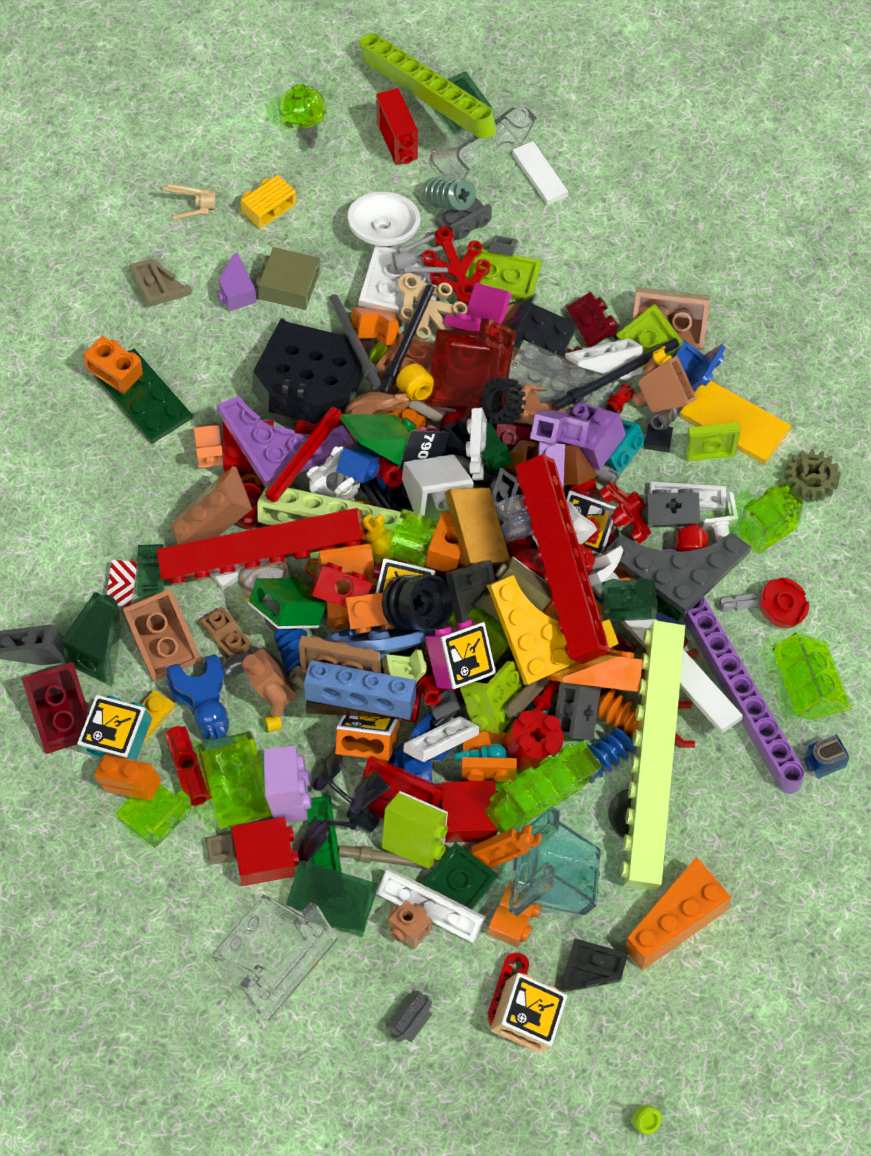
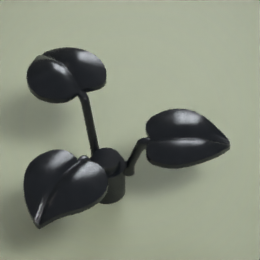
[298,750,391,868]

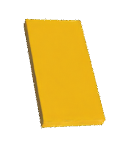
[679,381,792,465]

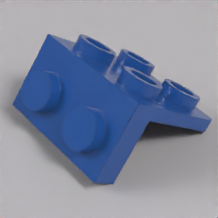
[672,340,726,392]

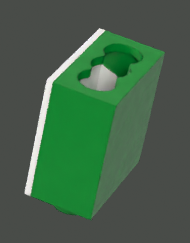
[248,578,327,629]

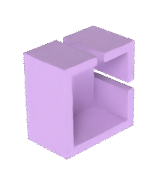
[264,745,312,823]

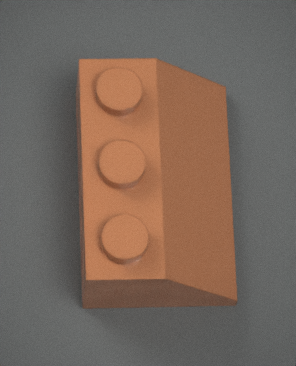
[632,287,710,349]
[171,466,252,545]

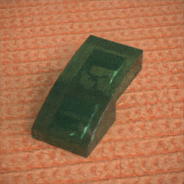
[137,544,164,596]

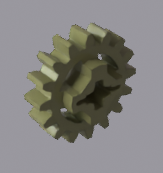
[784,449,841,502]

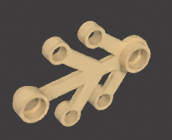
[398,273,467,347]

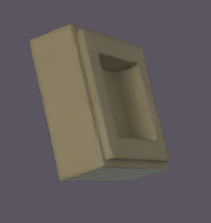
[205,833,236,865]

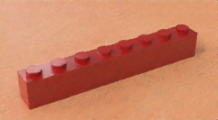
[516,454,610,664]
[156,508,368,585]

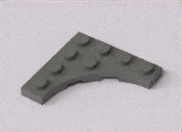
[605,532,751,615]

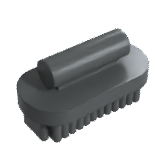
[385,990,432,1042]

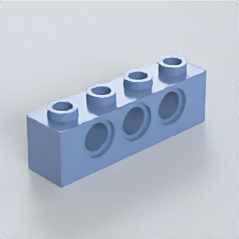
[304,660,416,720]

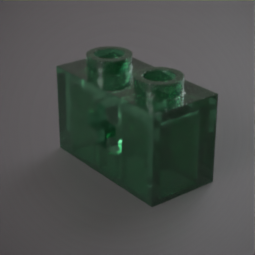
[600,577,657,622]

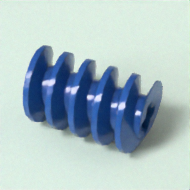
[273,628,308,677]
[576,728,636,784]

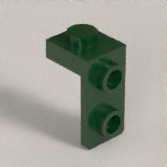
[468,422,512,474]

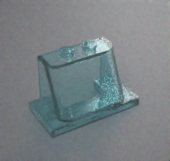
[509,806,601,916]

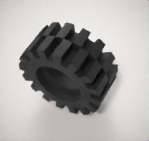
[479,377,526,424]

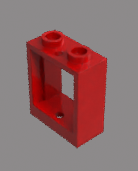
[376,88,418,165]

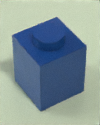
[336,443,381,483]

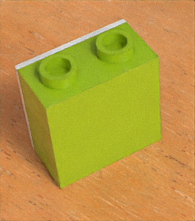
[382,791,448,869]

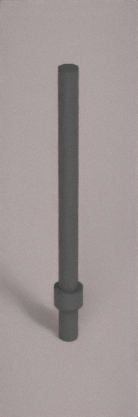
[329,294,382,391]

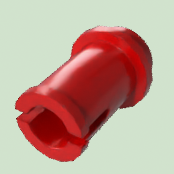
[605,384,634,414]

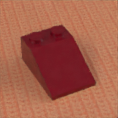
[21,662,89,754]

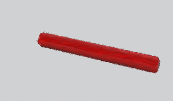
[265,407,342,503]

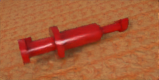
[530,681,558,712]

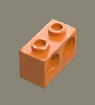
[83,335,143,394]

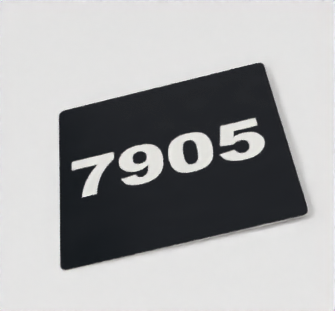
[399,430,450,470]

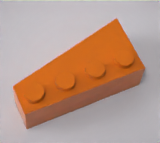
[625,856,731,970]

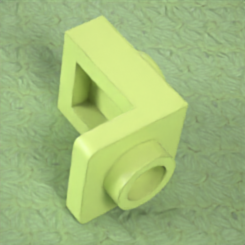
[381,649,427,683]

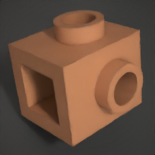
[388,900,432,949]

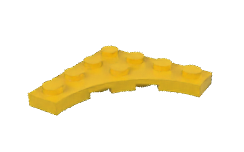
[487,575,619,685]

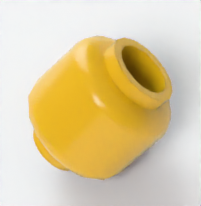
[396,363,434,401]

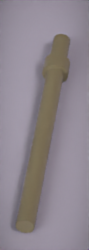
[339,845,502,879]

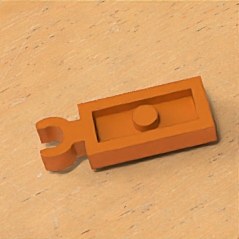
[471,825,542,867]

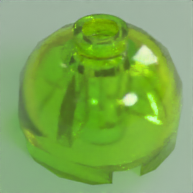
[279,84,327,129]

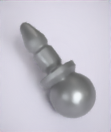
[299,119,318,149]

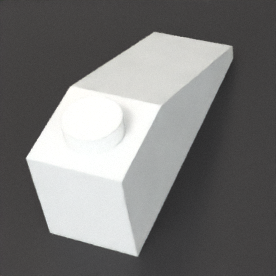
[565,338,643,380]

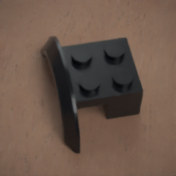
[494,293,578,376]

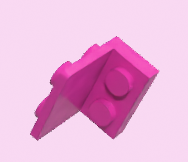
[444,282,511,340]

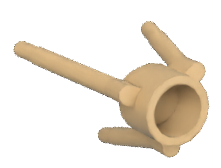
[161,183,215,220]

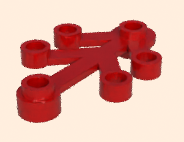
[421,227,491,306]
[599,481,651,544]

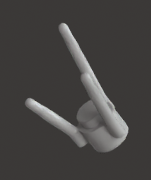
[392,234,448,274]

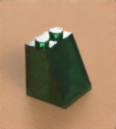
[61,592,122,687]

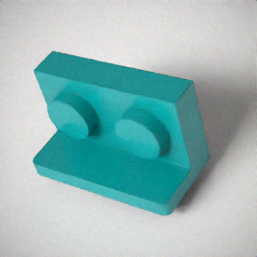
[606,419,646,473]

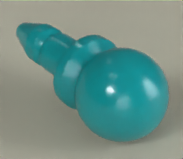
[454,743,507,760]

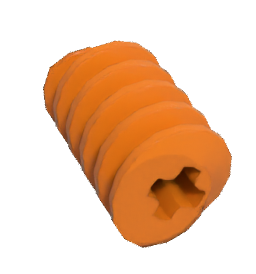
[597,689,639,742]

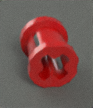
[377,457,403,487]

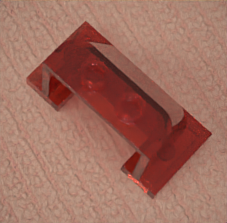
[425,319,516,422]

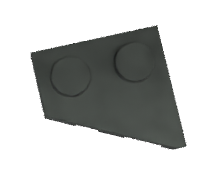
[446,560,495,623]
[560,938,628,992]

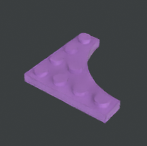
[216,396,354,487]

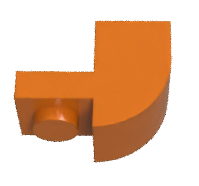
[350,307,399,345]
[194,425,223,468]

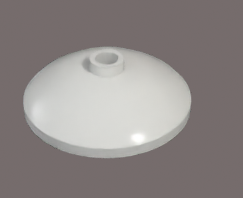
[348,192,420,246]

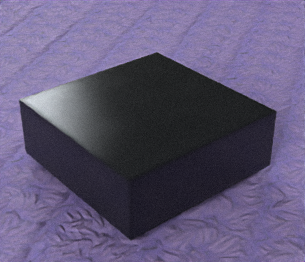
[645,424,673,453]

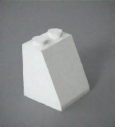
[402,455,473,525]

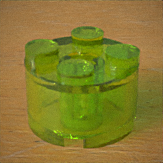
[388,509,438,568]

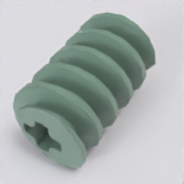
[424,177,476,211]

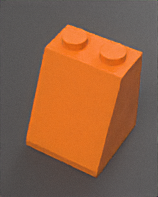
[316,544,376,630]

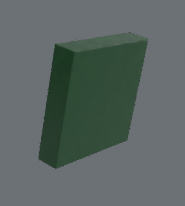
[422,842,499,910]

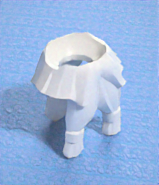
[307,446,360,500]

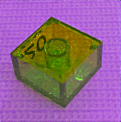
[739,482,804,555]

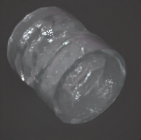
[495,495,533,542]

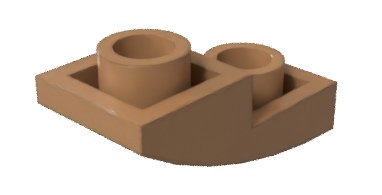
[200,607,253,658]

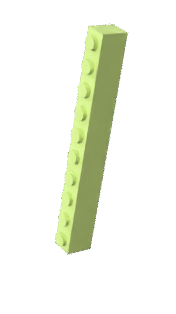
[620,620,685,890]

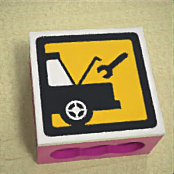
[425,618,496,689]

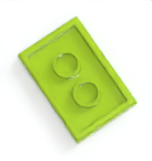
[466,248,542,301]

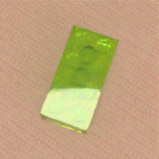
[485,741,602,833]

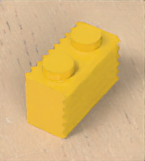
[240,174,296,229]

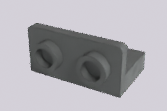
[436,197,492,241]

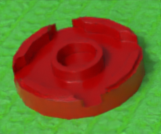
[758,577,809,628]

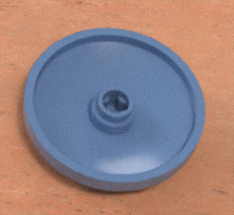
[326,625,432,659]

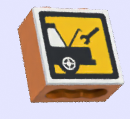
[335,715,400,761]

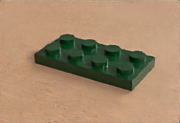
[94,348,193,444]

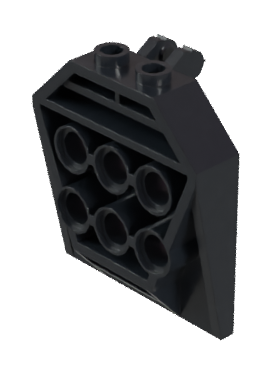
[252,318,375,424]

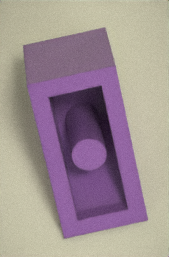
[217,252,256,312]

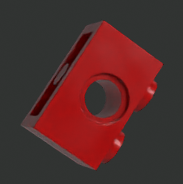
[309,562,372,608]

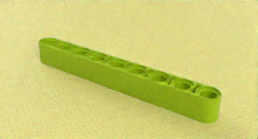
[359,33,497,139]

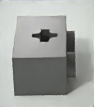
[646,489,700,528]
[555,682,601,740]

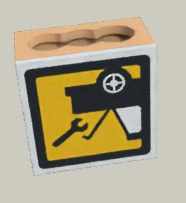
[490,973,568,1053]

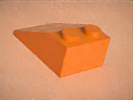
[546,650,643,692]

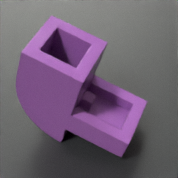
[530,410,591,447]

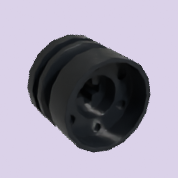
[381,575,453,631]

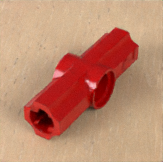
[164,725,210,807]

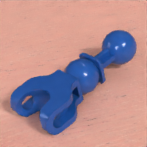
[166,654,245,778]

